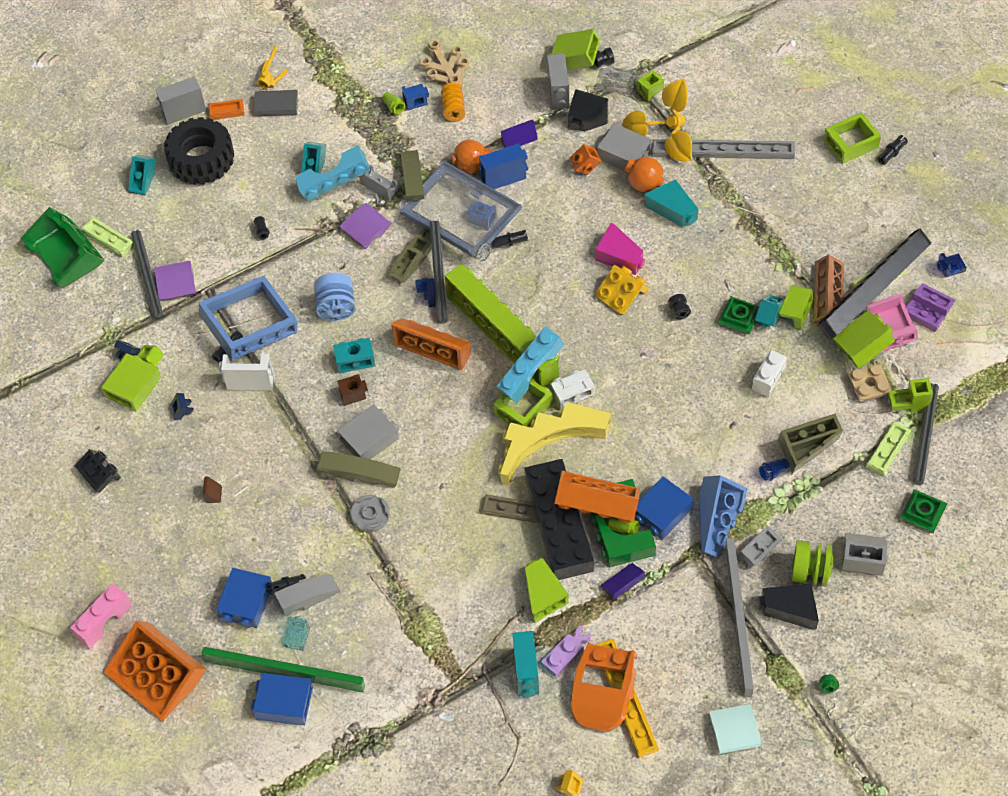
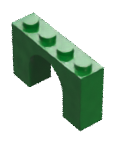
[590,479,656,568]

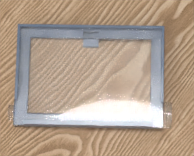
[398,161,522,261]

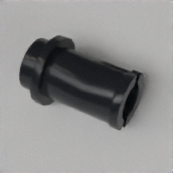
[253,216,270,240]

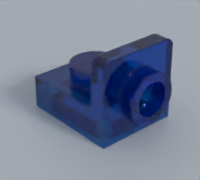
[937,253,967,278]
[415,278,436,307]

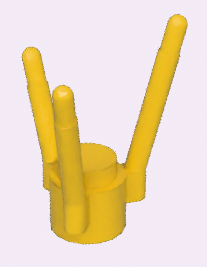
[257,45,288,89]

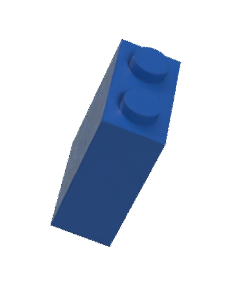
[479,143,528,189]
[635,476,694,540]
[216,568,273,628]
[251,673,313,726]

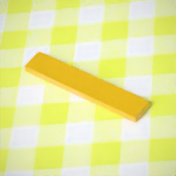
[595,639,659,758]

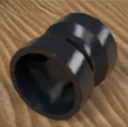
[594,47,615,68]
[668,294,691,320]

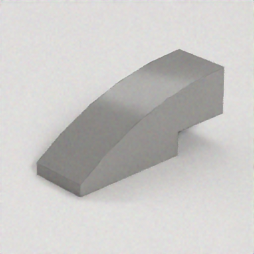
[274,574,340,616]

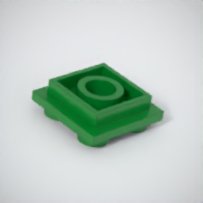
[718,296,759,335]
[900,489,948,533]

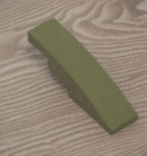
[401,150,425,201]
[388,228,432,283]
[317,451,401,488]

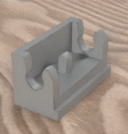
[361,165,400,201]
[737,525,782,569]

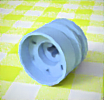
[314,273,355,321]

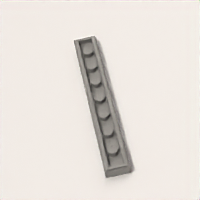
[652,139,795,159]
[725,538,754,697]

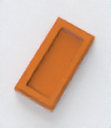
[208,99,245,120]

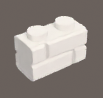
[752,350,787,397]
[550,369,595,409]

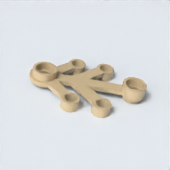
[420,40,469,86]

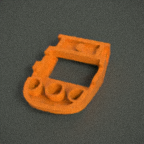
[571,643,637,731]

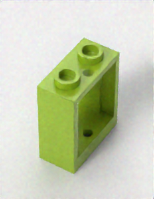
[824,113,881,164]
[493,378,553,427]

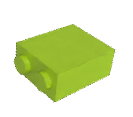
[551,29,601,70]
[833,310,895,369]
[101,353,162,412]

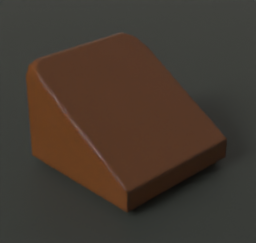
[203,476,222,503]

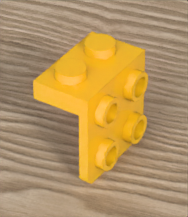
[595,265,650,315]

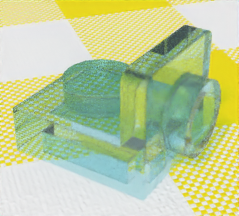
[283,616,310,651]

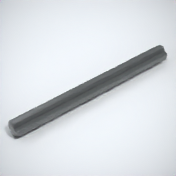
[430,220,447,323]
[131,230,164,319]
[913,383,939,485]

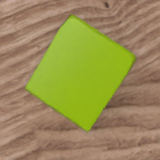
[137,345,164,365]

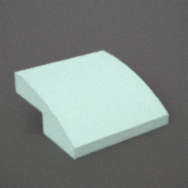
[709,704,761,754]

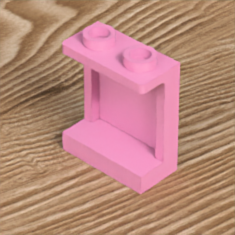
[866,294,918,352]

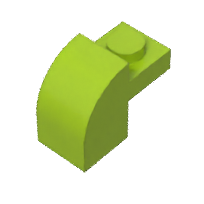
[888,378,933,413]

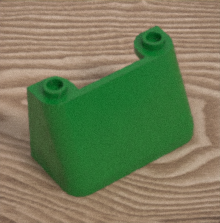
[21,207,105,287]

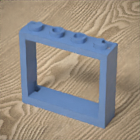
[199,276,298,361]

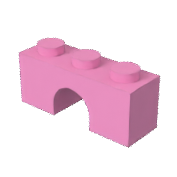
[70,583,132,649]

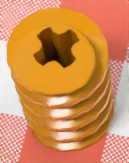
[441,82,466,122]

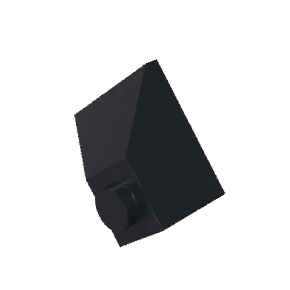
[568,89,609,132]

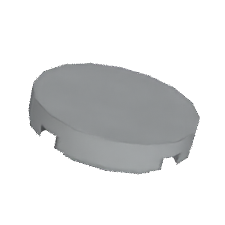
[350,495,390,533]

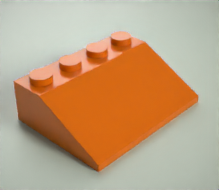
[103,621,207,721]

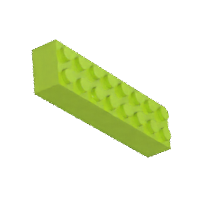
[444,264,559,387]

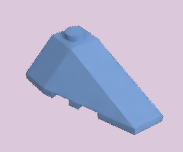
[700,475,747,558]

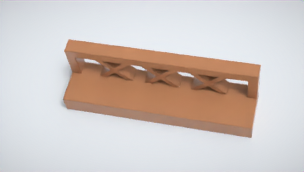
[814,254,844,324]

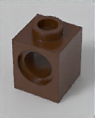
[337,374,368,406]

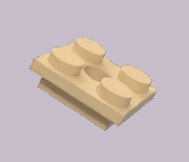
[848,364,892,402]

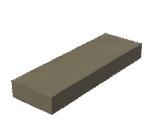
[481,494,538,523]

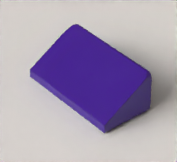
[501,119,538,148]
[601,563,645,601]

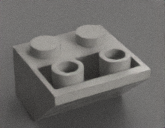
[842,533,887,576]

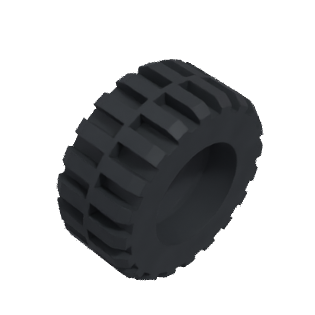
[164,117,234,185]

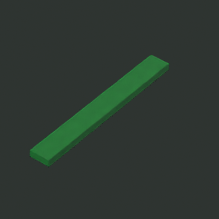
[201,647,365,693]

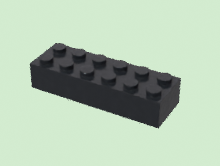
[524,459,594,580]

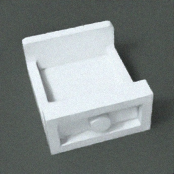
[219,354,274,391]

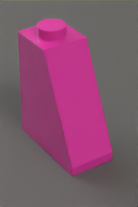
[595,223,645,275]

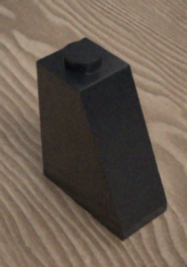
[758,583,819,630]

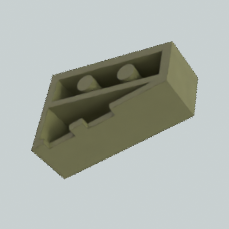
[778,413,843,474]

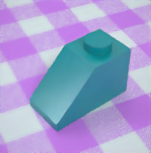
[301,141,326,173]
[128,155,156,195]
[755,294,785,328]

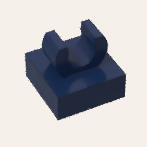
[114,340,140,359]
[170,393,194,420]

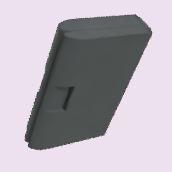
[254,90,298,117]

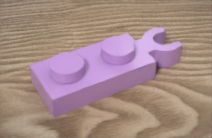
[541,626,591,678]

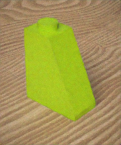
[525,558,569,623]

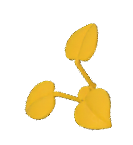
[622,79,692,162]

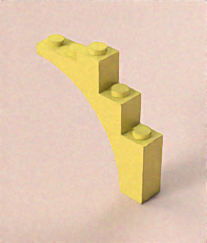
[498,402,611,485]

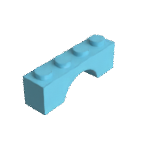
[295,145,370,201]
[497,326,565,404]

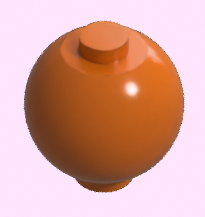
[451,139,491,175]
[624,157,665,193]

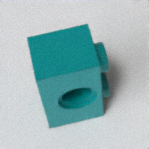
[333,338,376,374]

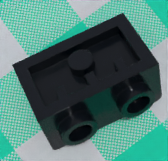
[75,449,121,493]

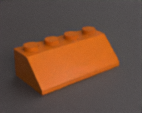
[391,318,472,370]
[555,471,640,523]

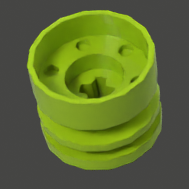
[791,540,833,587]

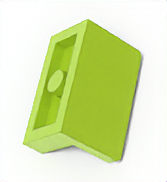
[779,285,814,330]

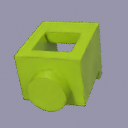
[637,70,664,101]

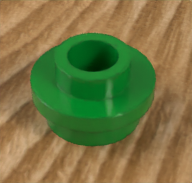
[818,674,839,693]

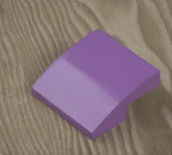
[339,203,392,249]
[155,261,197,301]
[906,283,955,332]

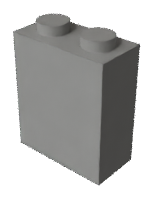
[547,53,569,110]
[155,76,206,125]
[596,123,652,170]
[337,404,399,459]

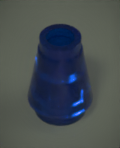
[759,458,789,481]

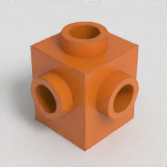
[570,144,602,175]

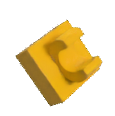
[556,770,583,796]

